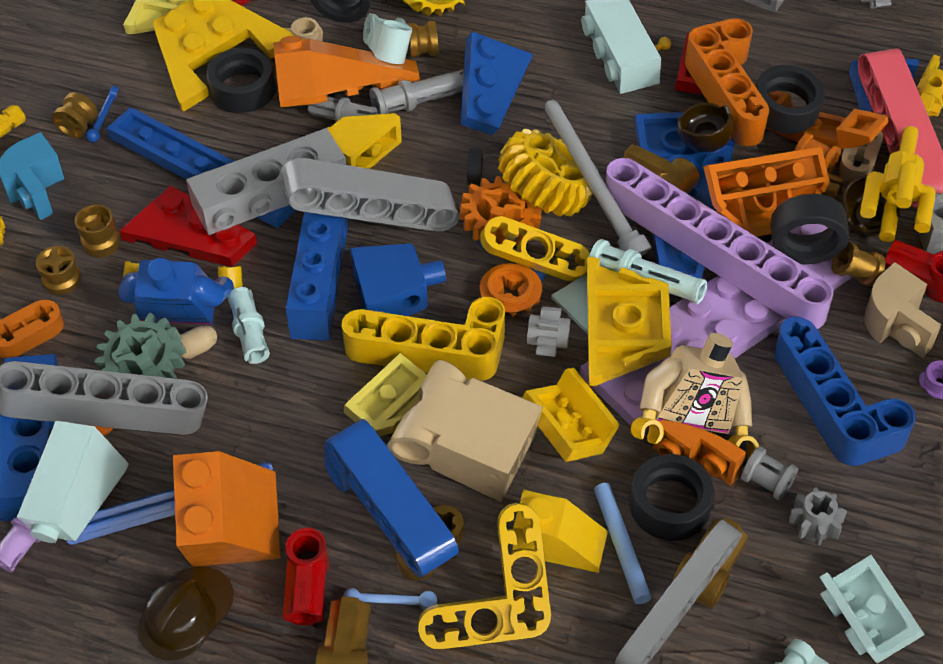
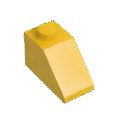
[327,113,402,169]
[513,490,608,573]

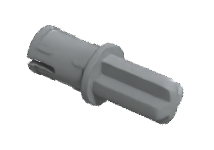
[308,97,378,122]

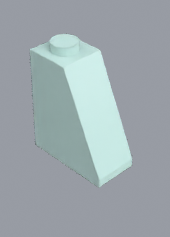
[17,421,129,543]

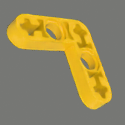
[417,503,551,649]

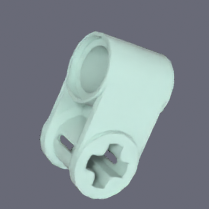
[363,13,412,64]

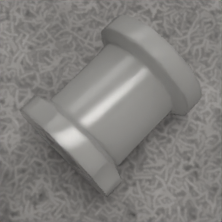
[741,446,798,501]

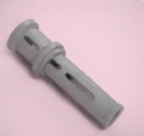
[369,69,464,114]

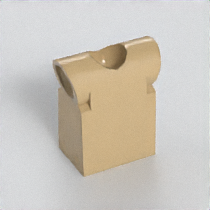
[387,360,542,502]

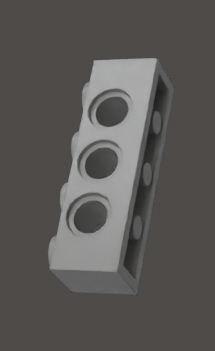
[186,128,346,235]

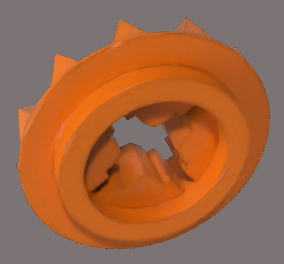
[480,263,542,317]

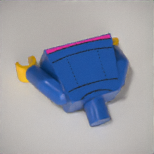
[118,258,243,325]

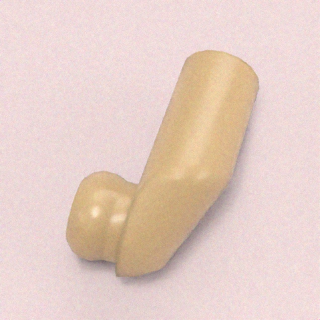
[180,326,217,359]

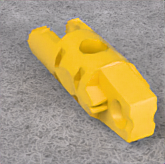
[917,55,943,117]

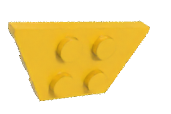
[587,257,672,386]

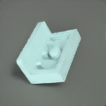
[820,555,925,664]

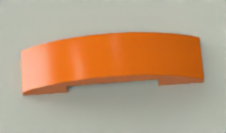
[765,91,888,149]

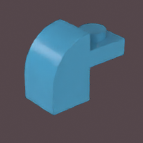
[0,132,64,220]

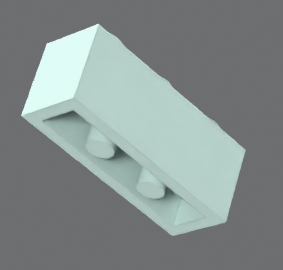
[581,0,661,94]

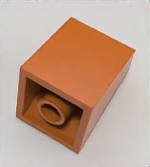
[173,451,281,567]

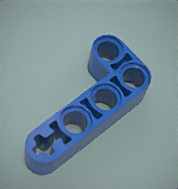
[774,317,916,466]
[324,419,459,578]

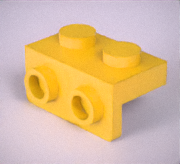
[522,368,619,462]

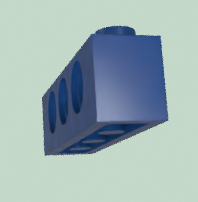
[286,212,350,341]
[0,354,61,522]

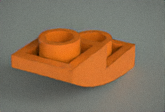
[653,420,746,486]

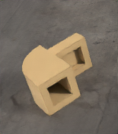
[864,262,941,358]

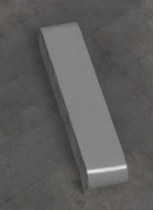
[281,158,459,231]
[0,361,208,435]

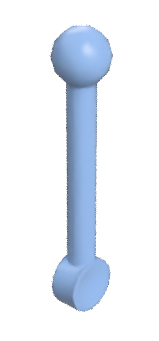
[343,588,437,610]

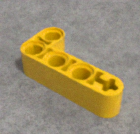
[342,297,505,381]

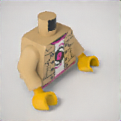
[631,333,759,457]

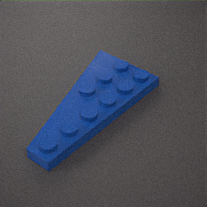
[634,112,735,284]

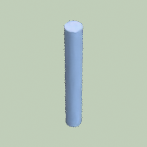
[594,483,652,604]

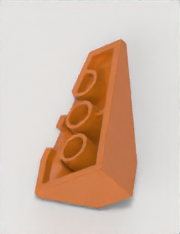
[274,36,420,107]

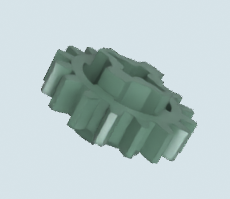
[95,313,186,379]

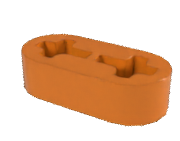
[0,300,64,359]

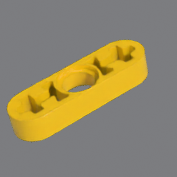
[480,216,590,281]

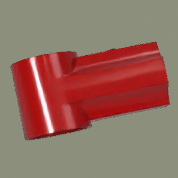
[884,240,943,303]
[283,527,330,626]

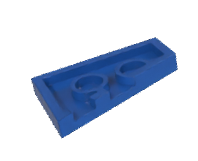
[461,31,533,135]

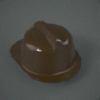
[138,566,234,660]

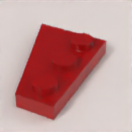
[119,185,257,267]

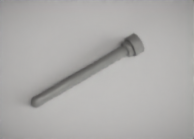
[545,100,652,257]

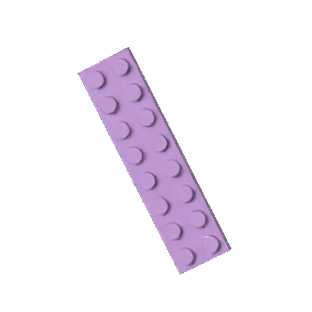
[580,224,853,426]

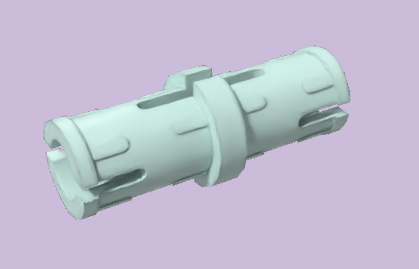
[227,287,270,364]

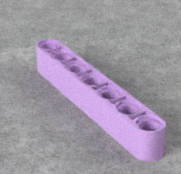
[605,158,833,329]

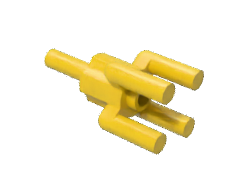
[860,126,936,242]

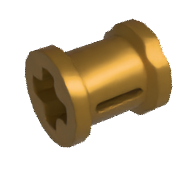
[831,241,886,287]

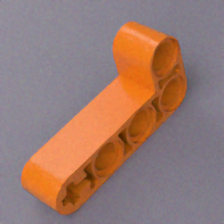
[684,18,769,147]

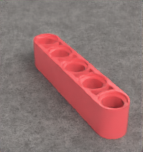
[858,48,943,208]

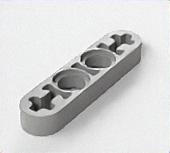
[615,520,742,664]

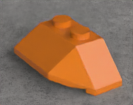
[704,147,830,237]

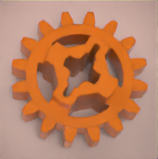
[459,176,542,247]

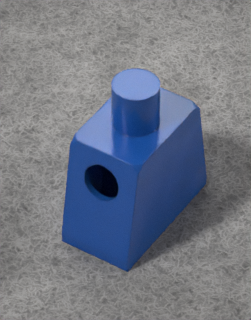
[350,243,446,316]

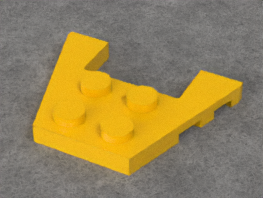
[152,0,294,112]

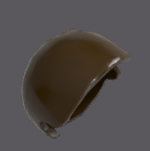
[677,103,734,153]
[842,175,900,237]

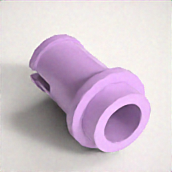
[0,518,41,573]

